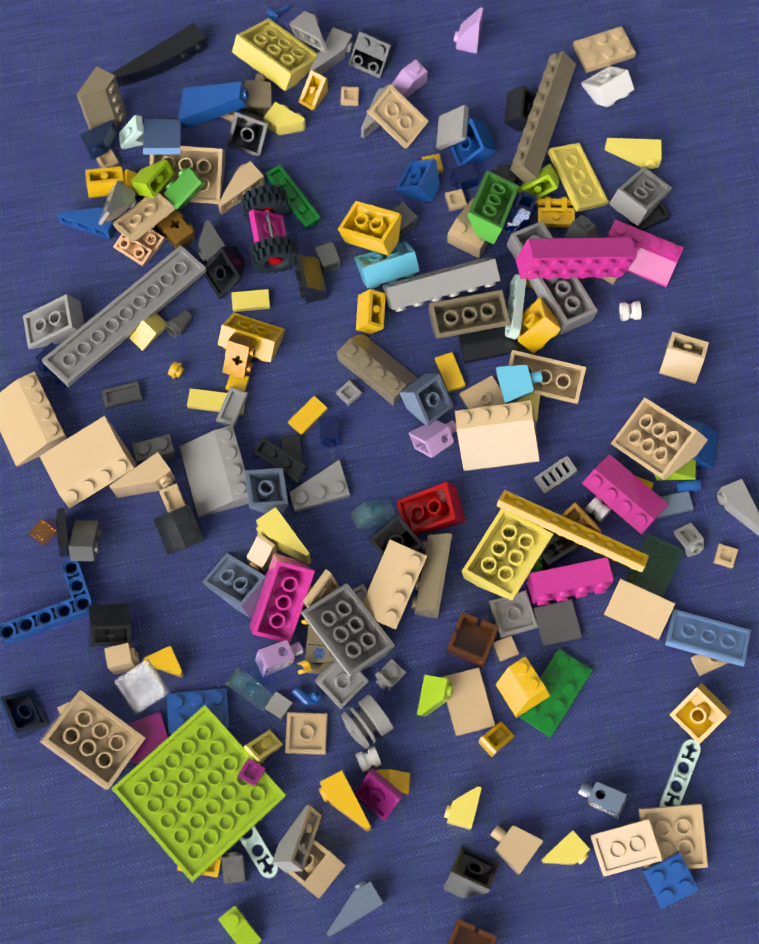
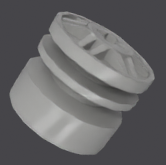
[341,694,393,749]

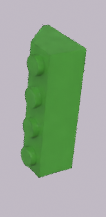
[468,170,519,244]

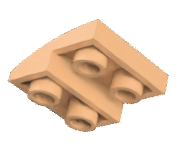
[113,229,166,266]

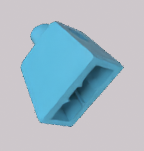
[496,365,543,404]

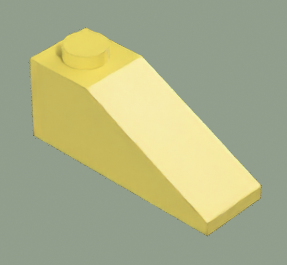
[605,138,661,169]

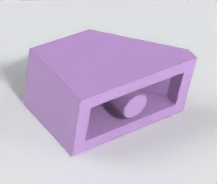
[392,60,427,98]

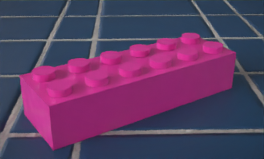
[516,237,637,280]

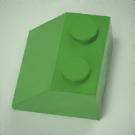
[164,167,207,209]

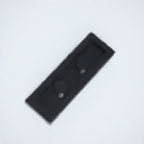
[253,437,309,483]

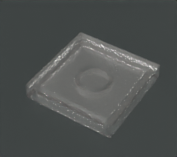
[114,659,169,714]

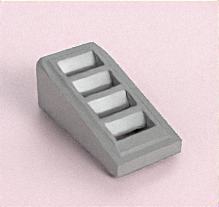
[534,456,578,494]

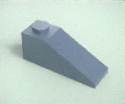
[327,880,383,937]

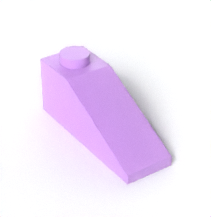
[454,8,483,53]

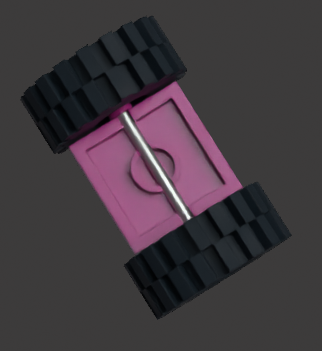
[241,184,298,274]

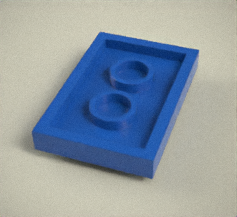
[167,688,230,735]

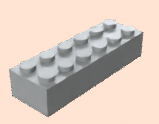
[507,221,598,334]
[382,257,500,312]

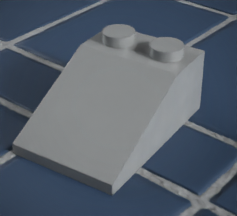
[609,167,672,226]
[23,294,84,349]

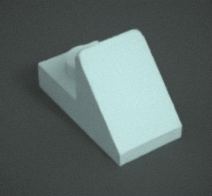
[119,115,144,149]

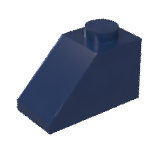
[80,120,118,160]

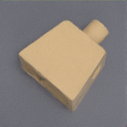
[490,825,543,875]

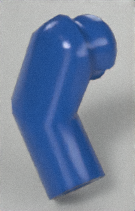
[292,686,322,705]

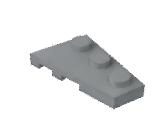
[289,460,350,512]

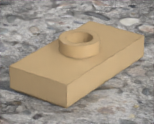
[159,483,186,513]
[690,654,728,676]

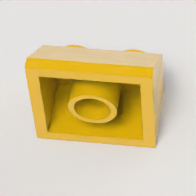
[517,298,561,354]
[495,657,550,718]
[670,683,731,744]

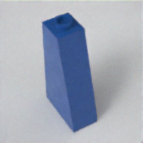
[179,82,249,128]

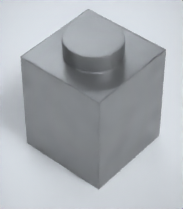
[222,852,247,884]

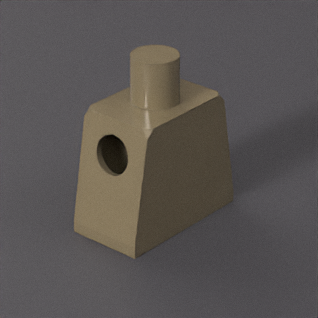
[244,74,272,116]

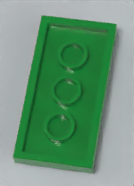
[518,649,593,738]

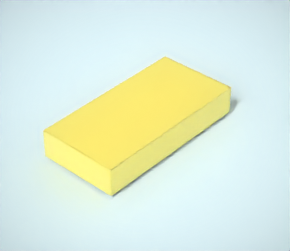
[232,289,270,312]

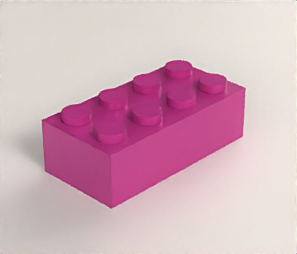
[527,557,614,606]

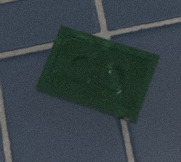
[627,534,684,597]

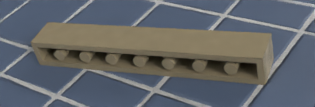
[510,51,576,182]

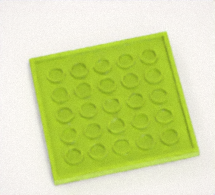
[111,705,286,882]

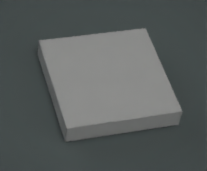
[436,105,469,150]
[488,590,538,639]
[314,659,369,709]

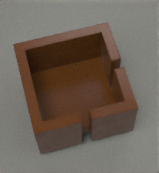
[446,612,499,667]
[447,919,497,944]

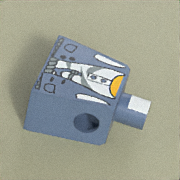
[579,782,627,820]

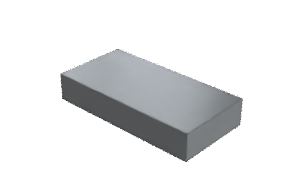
[216,387,248,428]

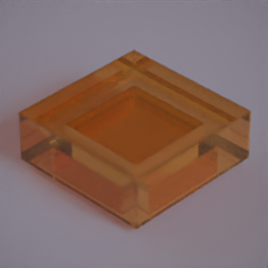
[28,519,57,547]

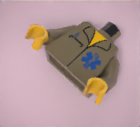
[297,620,335,674]

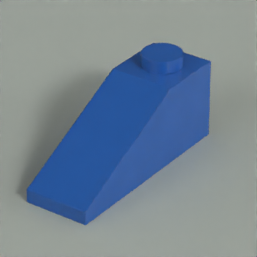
[57,208,118,240]

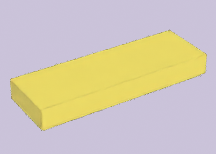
[187,388,245,415]

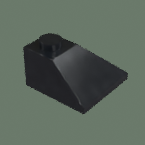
[227,108,269,158]
[204,246,245,299]
[443,846,499,898]

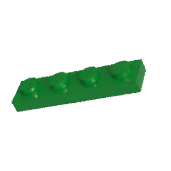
[265,164,321,230]

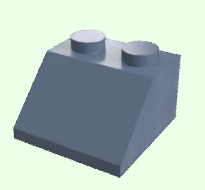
[399,374,454,426]
[244,468,288,514]

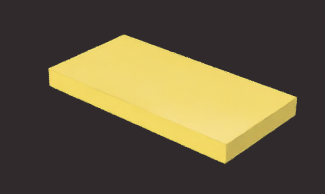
[547,143,609,212]

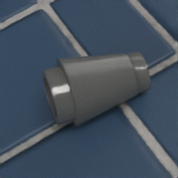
[165,310,192,337]

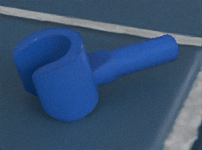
[267,5,290,21]

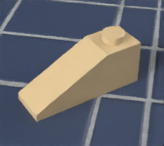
[218,161,265,215]

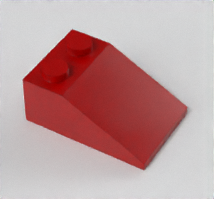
[396,482,465,535]

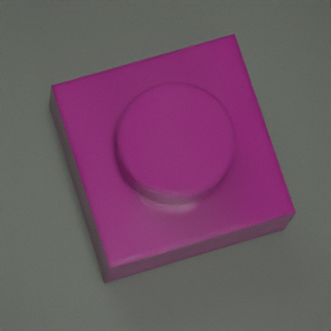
[238,758,266,787]

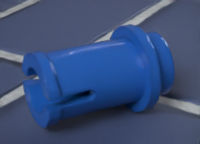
[676,479,701,493]

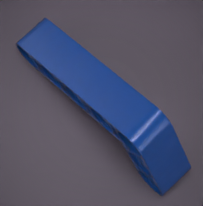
[0,559,94,644]

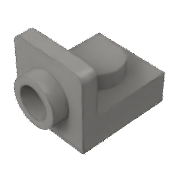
[674,523,704,557]
[375,659,406,691]

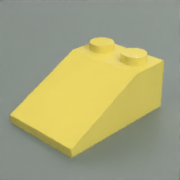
[256,507,311,565]

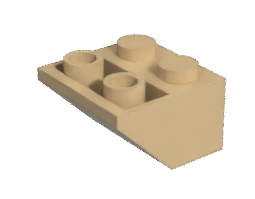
[659,332,709,384]

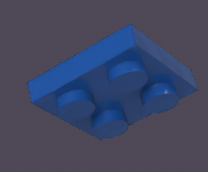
[642,851,699,909]

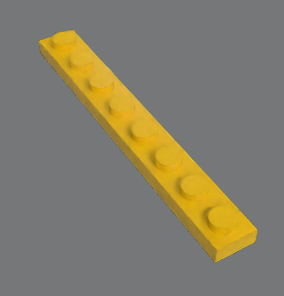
[496,490,649,572]

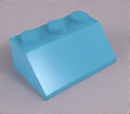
[354,240,420,288]

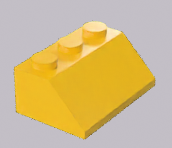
[338,201,402,256]
[218,313,286,362]

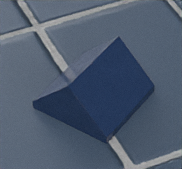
[0,689,48,739]

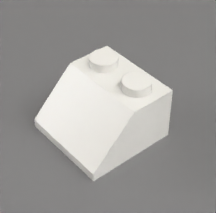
[581,66,634,107]

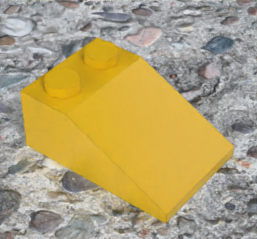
[319,770,371,832]

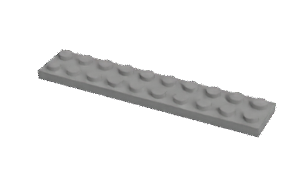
[42,245,206,387]

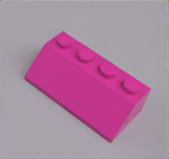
[607,220,684,287]
[582,454,669,534]
[249,553,315,644]

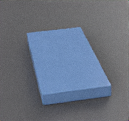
[143,119,181,155]
[665,609,751,667]

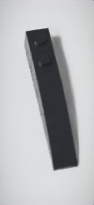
[111,23,207,87]

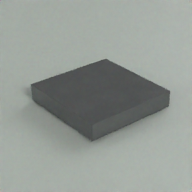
[533,599,582,647]

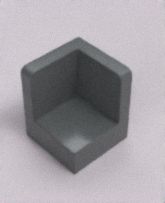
[315,242,341,274]

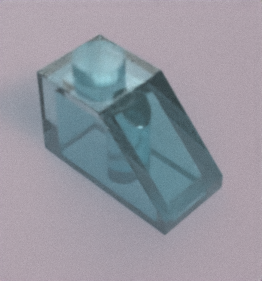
[350,499,397,530]
[225,668,274,711]

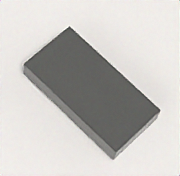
[101,381,143,410]

